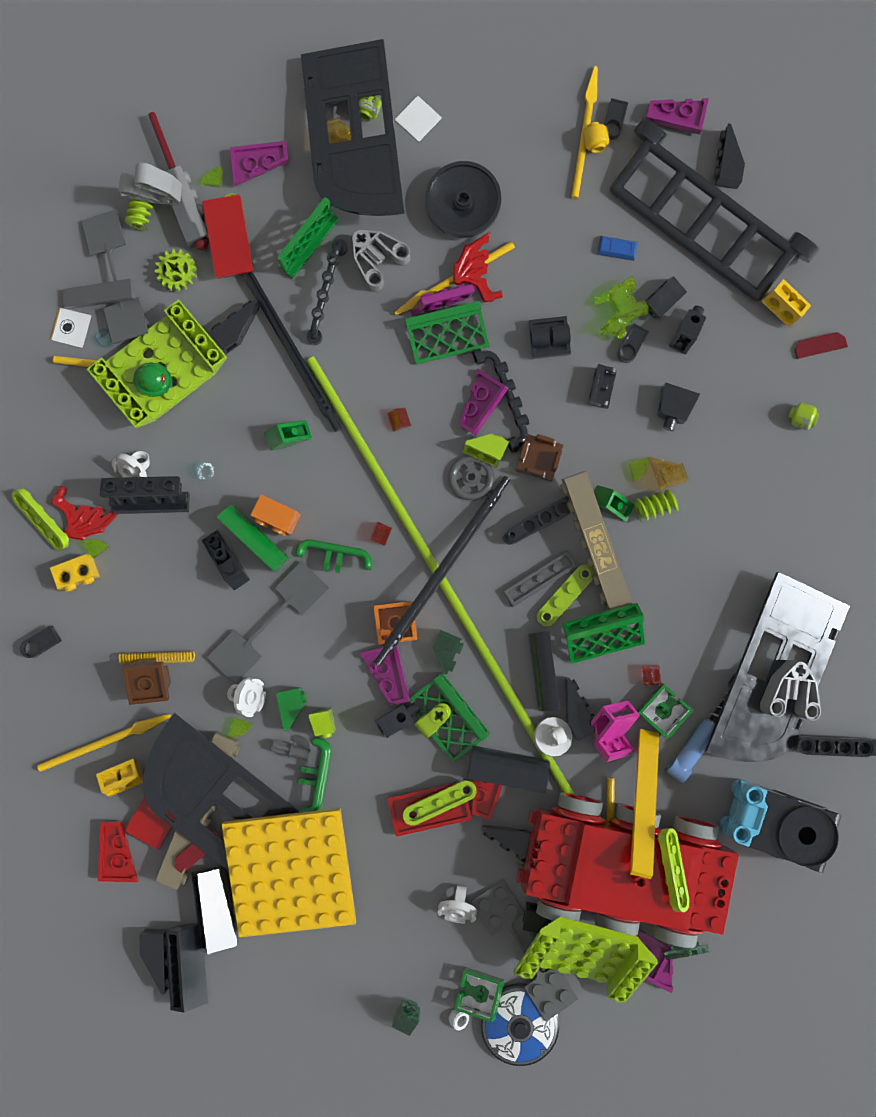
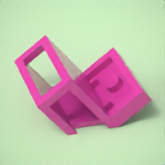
[591,701,640,762]

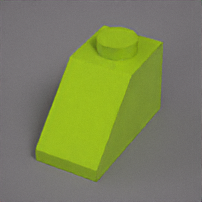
[462,434,509,468]
[309,708,336,739]

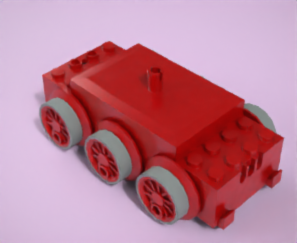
[516,792,739,948]

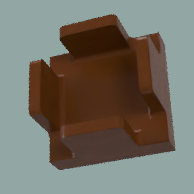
[516,434,563,482]
[122,657,171,705]

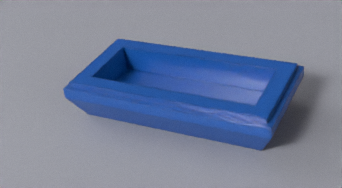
[597,236,638,261]

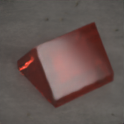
[387,408,411,432]
[369,522,392,546]
[642,665,661,686]

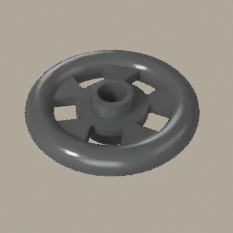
[449,455,494,500]

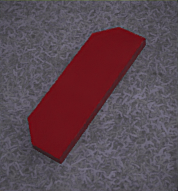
[795,332,848,359]
[175,830,223,873]

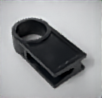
[604,98,629,140]
[617,323,649,363]
[20,626,62,658]

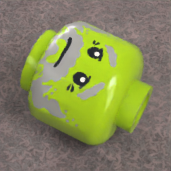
[359,95,382,121]
[789,402,820,430]

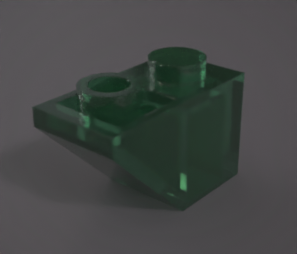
[433,630,464,675]
[392,999,420,1036]

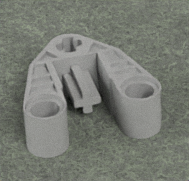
[119,163,182,205]
[352,230,410,292]
[760,660,821,721]

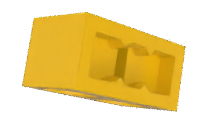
[761,279,811,327]
[50,554,100,592]
[96,759,144,797]

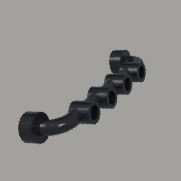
[307,239,348,345]
[472,348,529,453]

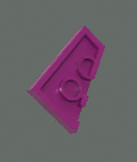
[646,98,709,135]
[230,141,289,187]
[411,284,475,317]
[459,369,508,436]
[360,645,410,706]

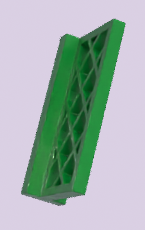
[277,197,339,279]
[405,301,490,365]
[562,603,645,664]
[405,672,490,763]

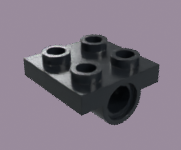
[528,316,571,359]

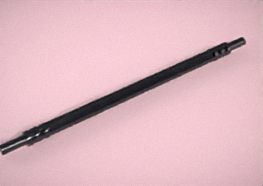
[242,272,342,432]
[373,476,510,667]

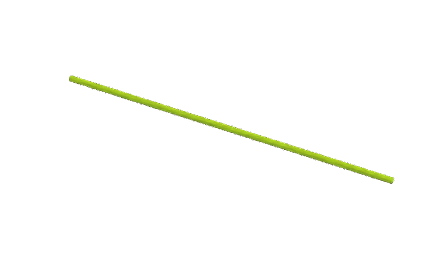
[306,356,574,794]

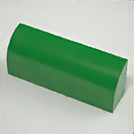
[217,505,290,572]

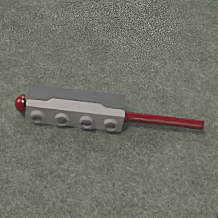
[148,112,209,250]

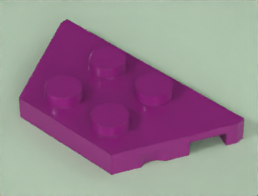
[636,929,674,993]

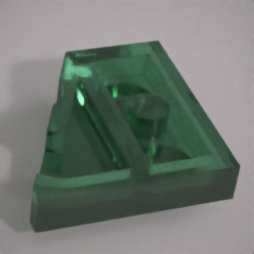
[664,942,710,960]

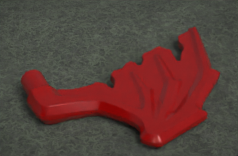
[453,232,503,303]
[51,486,118,540]

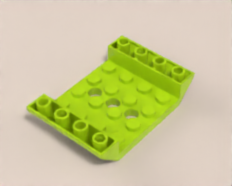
[87,299,227,428]
[513,917,658,1003]

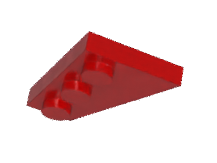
[472,780,503,821]
[98,821,139,883]

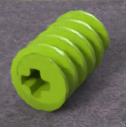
[125,198,153,231]
[635,489,679,522]

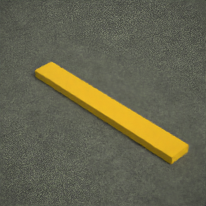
[630,729,659,879]

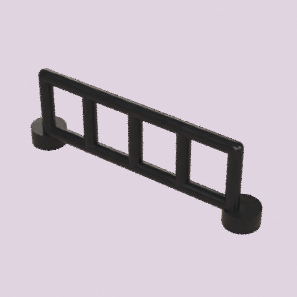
[610,117,820,301]

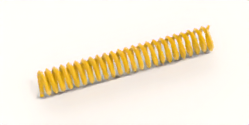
[119,651,195,665]

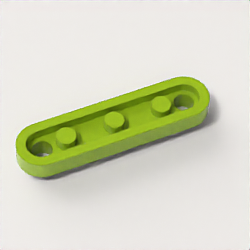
[12,488,69,551]
[536,564,595,626]
[403,780,476,825]
[658,828,689,912]

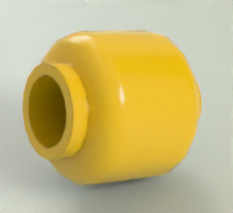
[583,122,609,153]

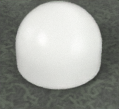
[449,1010,469,1030]

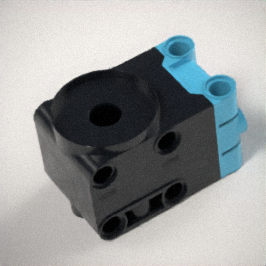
[719,779,842,873]

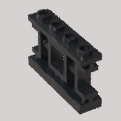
[100,476,190,514]

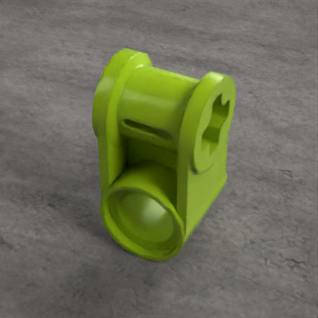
[414,703,451,739]

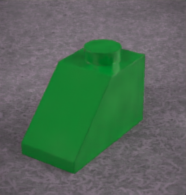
[264,420,312,451]
[594,485,634,522]
[276,687,307,731]

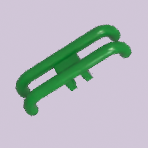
[295,539,373,573]
[297,737,331,813]

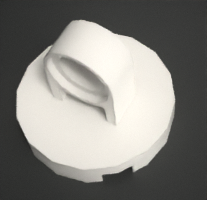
[112,451,150,477]
[227,677,266,717]
[533,717,572,757]
[437,885,477,924]

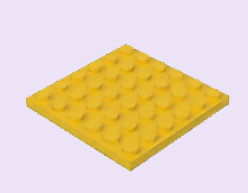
[222,808,356,937]

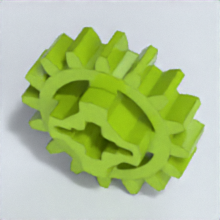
[155,249,198,292]

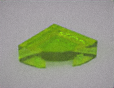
[201,167,223,188]
[629,458,649,481]
[82,539,110,558]
[228,718,253,737]

